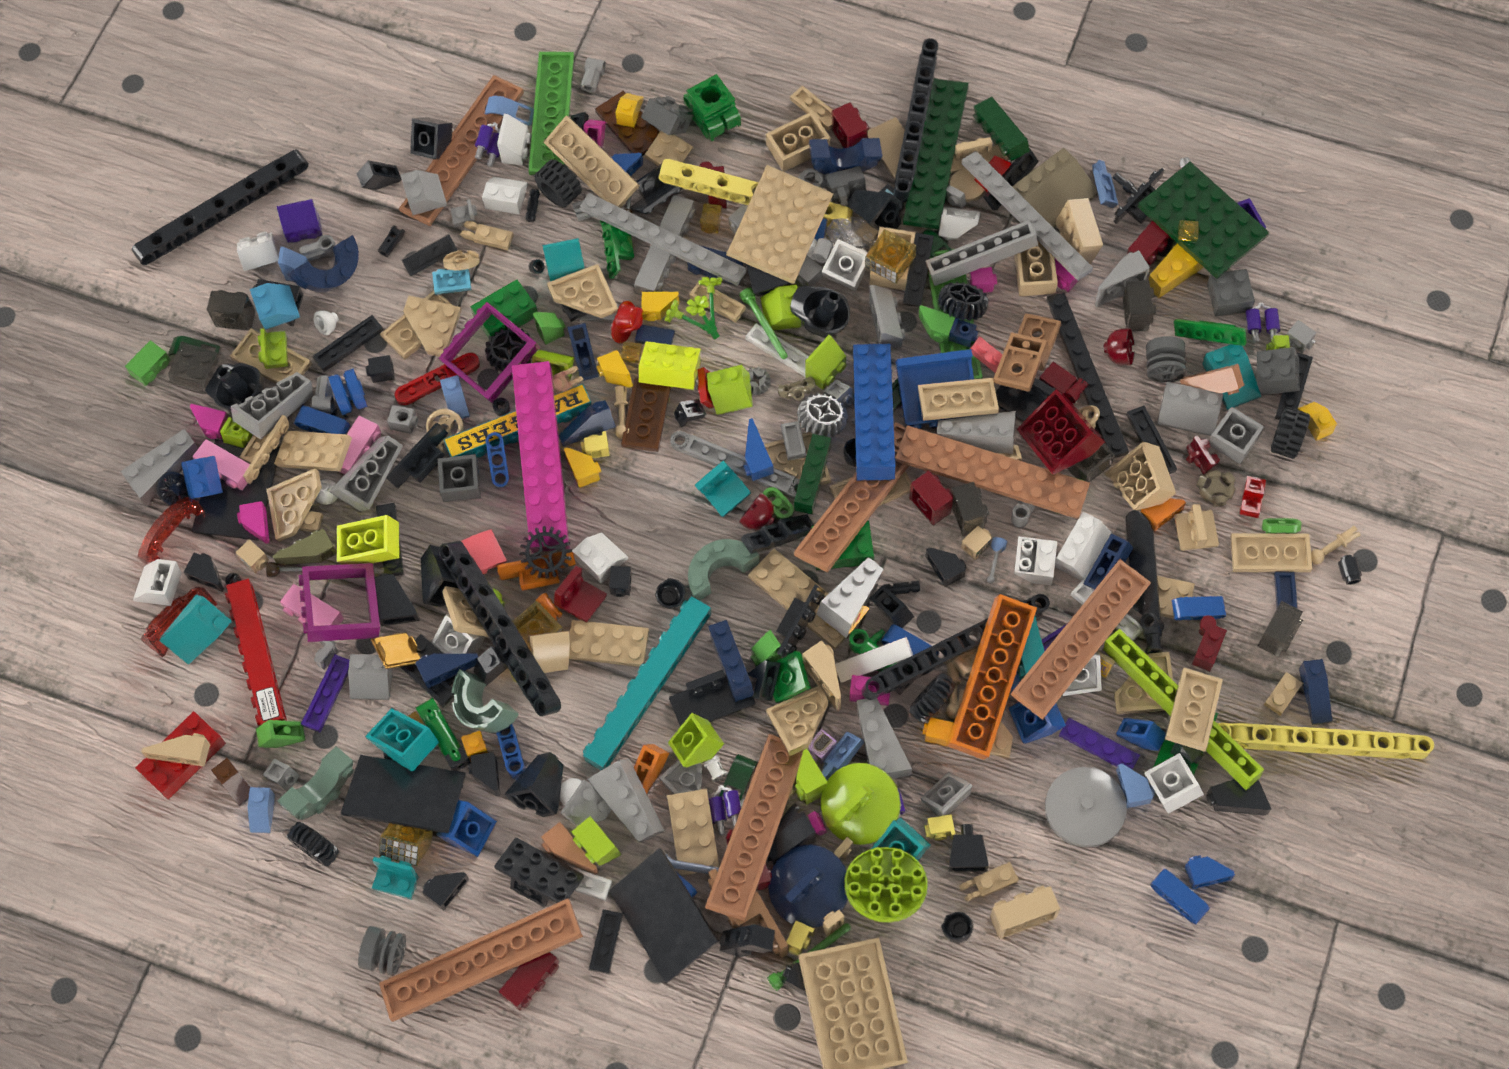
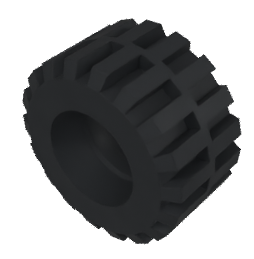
[534,159,582,208]
[1271,407,1310,459]

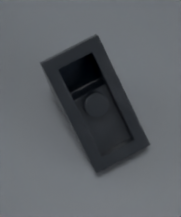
[748,660,781,701]

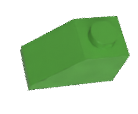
[919,305,956,344]
[533,312,565,345]
[750,630,782,666]
[256,720,305,748]

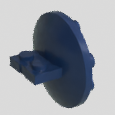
[768,845,848,928]

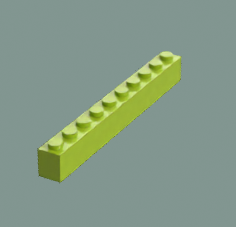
[1103,629,1264,790]

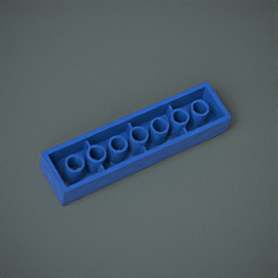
[853,344,895,480]

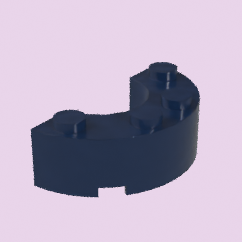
[809,138,883,175]
[287,235,359,293]

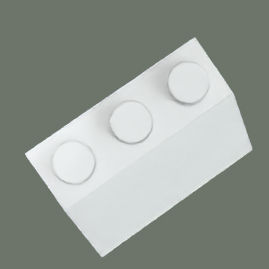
[1055,512,1112,581]

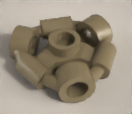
[778,377,816,401]
[1196,470,1236,507]

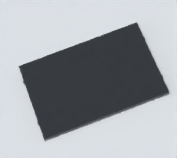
[192,439,280,541]
[341,755,466,833]
[609,848,719,983]

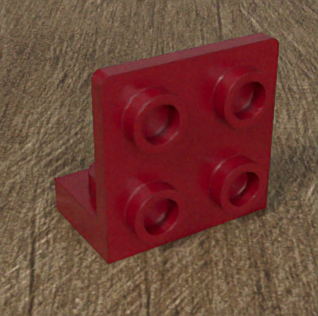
[554,565,607,623]

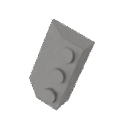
[869,285,905,349]
[1157,382,1223,436]

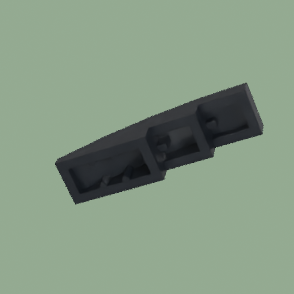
[741,514,815,554]

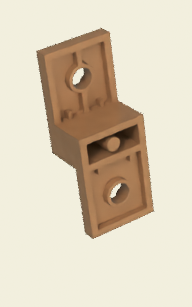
[993,313,1061,392]
[707,868,789,958]

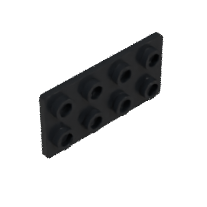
[630,163,689,214]
[996,378,1055,422]
[776,584,826,657]
[669,669,756,727]
[494,837,584,908]

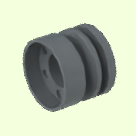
[1146,336,1187,383]
[358,926,406,976]

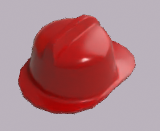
[611,300,643,344]

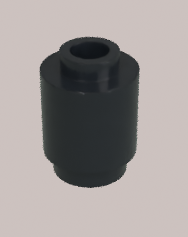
[1338,555,1362,585]

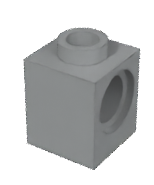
[1286,320,1317,353]
[387,405,418,434]

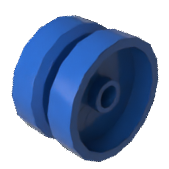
[328,369,368,415]

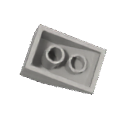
[1095,251,1150,307]

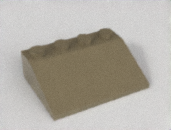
[1012,147,1098,228]

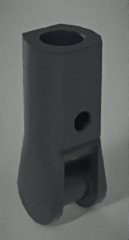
[378,225,405,258]

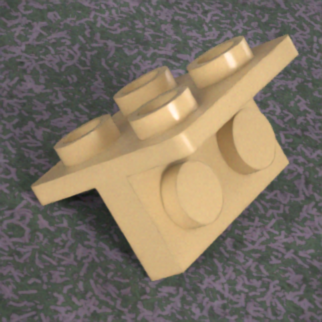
[1174,504,1219,551]

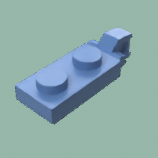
[1092,160,1118,208]
[822,732,864,781]

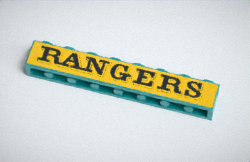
[443,384,592,458]

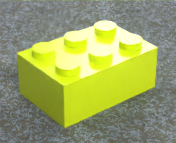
[639,341,701,390]
[337,515,399,565]

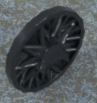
[157,472,189,507]

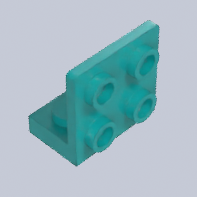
[695,460,751,517]
[372,856,419,900]

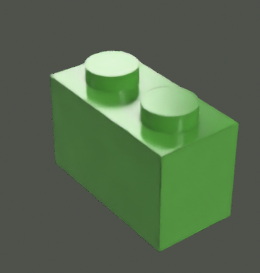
[125,340,171,386]

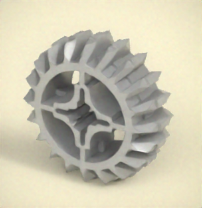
[797,392,848,437]

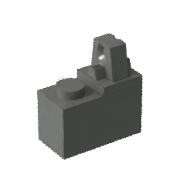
[825,166,866,206]

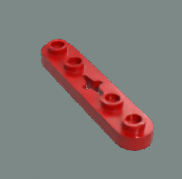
[394,352,480,406]

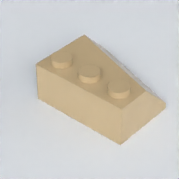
[1104,442,1176,510]

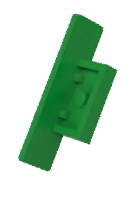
[600,220,634,279]
[1174,319,1247,346]

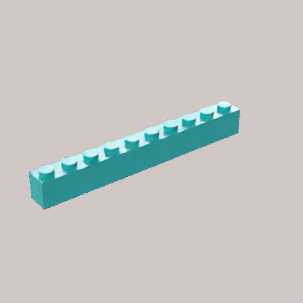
[583,596,712,771]

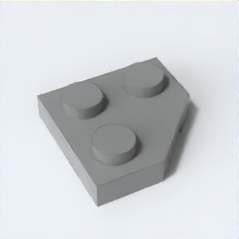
[659,760,702,794]
[561,780,612,825]

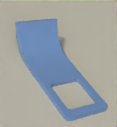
[485,96,534,126]

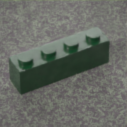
[973,96,1030,161]
[794,434,831,515]

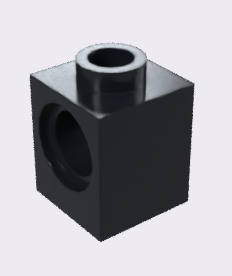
[609,566,632,597]

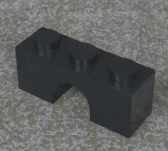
[719,924,775,957]

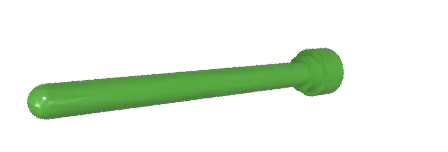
[739,288,788,359]
[767,923,851,991]

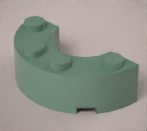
[688,539,760,601]
[452,669,519,733]
[278,746,354,820]

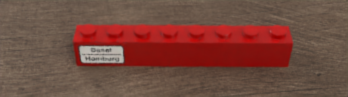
[225,578,287,726]

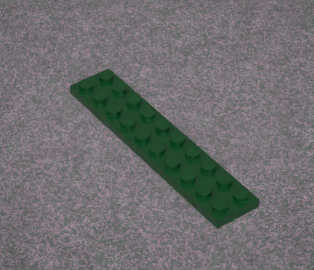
[903,78,969,230]

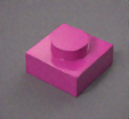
[808,811,828,836]

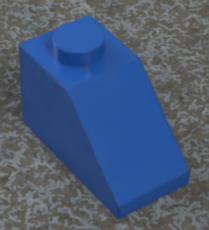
[611,153,644,176]
[1116,718,1166,751]
[1185,855,1235,890]

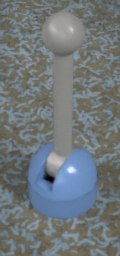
[987,537,1007,584]

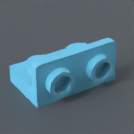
[432,269,472,295]

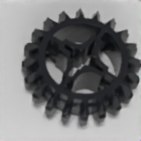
[938,282,989,321]
[485,327,531,372]
[519,526,572,579]
[910,673,956,722]
[287,822,339,866]

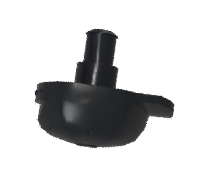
[790,286,850,338]
[205,363,264,412]

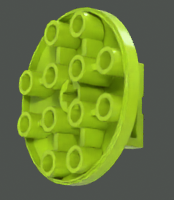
[821,763,901,845]
[845,847,928,922]

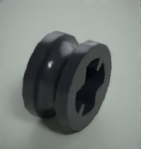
[493,397,510,416]

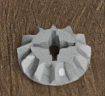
[799,168,826,189]
[748,366,771,395]

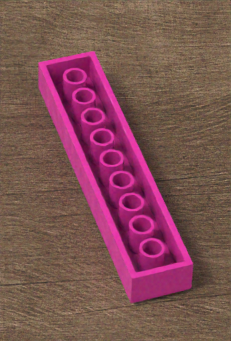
[512,361,570,553]

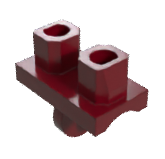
[1186,436,1220,475]

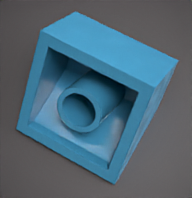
[250,283,300,330]

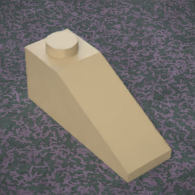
[141,734,210,766]

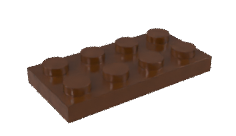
[595,90,660,156]
[621,377,671,452]

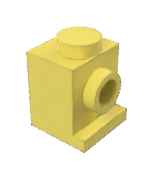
[581,431,610,459]
[924,814,955,841]
[786,921,815,956]

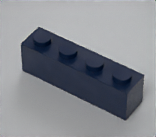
[708,620,754,702]

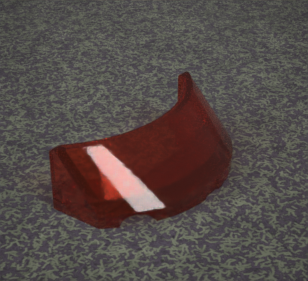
[138,497,203,564]
[141,587,218,657]

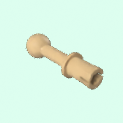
[614,386,629,439]
[1311,525,1361,564]
[946,662,961,719]

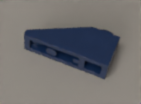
[567,323,599,381]
[558,400,616,447]
[1083,533,1133,590]
[415,653,479,689]
[1299,659,1332,725]

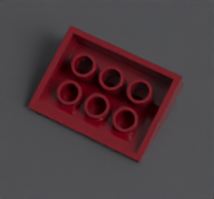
[1016,389,1105,475]

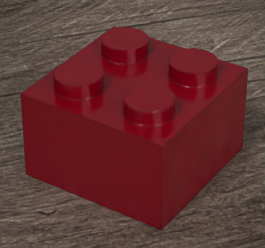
[831,102,869,148]
[909,470,953,526]

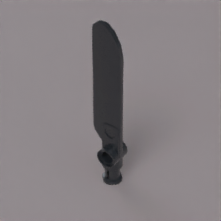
[1126,510,1164,654]

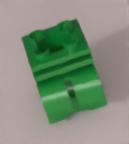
[683,74,741,142]

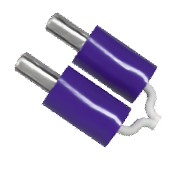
[475,122,500,167]
[1246,303,1280,344]
[708,785,741,836]

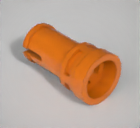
[535,593,563,622]

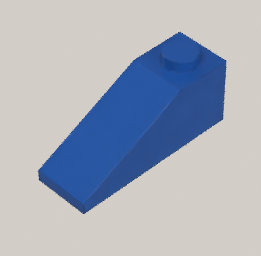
[743,418,774,481]

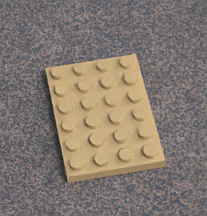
[726,165,833,284]
[798,938,908,1069]

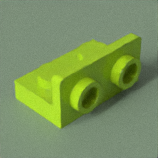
[258,328,288,369]

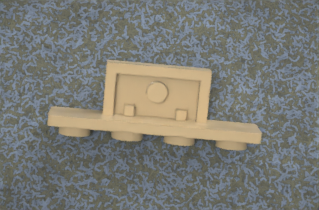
[951,137,1010,173]
[239,415,289,484]

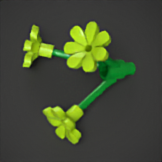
[664,277,722,340]

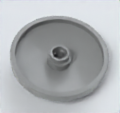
[1045,767,1127,848]

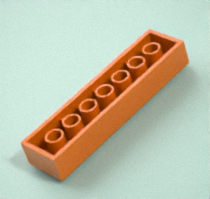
[946,594,1037,760]

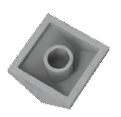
[920,772,972,817]

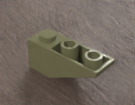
[272,528,337,565]

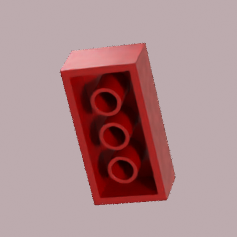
[135,711,226,800]

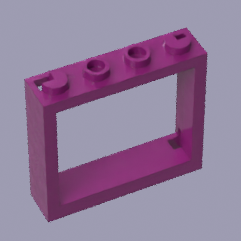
[439,302,540,403]
[298,563,380,642]

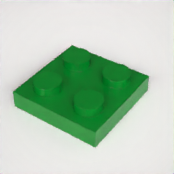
[773,651,810,703]

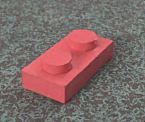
[970,336,1003,373]

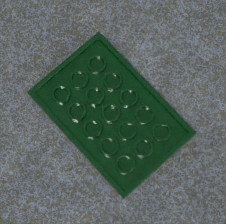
[1138,161,1270,279]

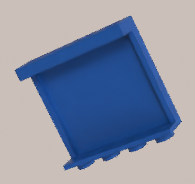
[895,349,979,429]

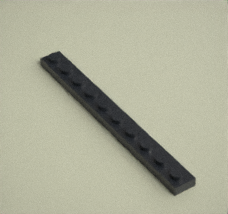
[1046,292,1129,460]

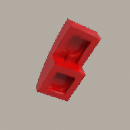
[1239,476,1266,518]

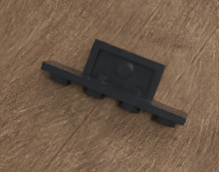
[1114,168,1165,224]
[386,423,448,488]

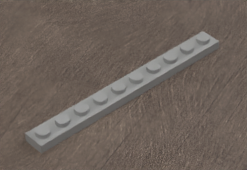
[962,151,1093,281]
[580,193,746,286]

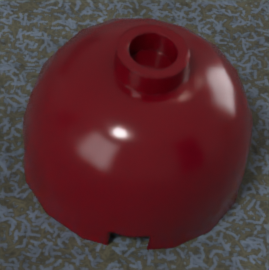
[1103,328,1135,366]
[739,493,774,531]

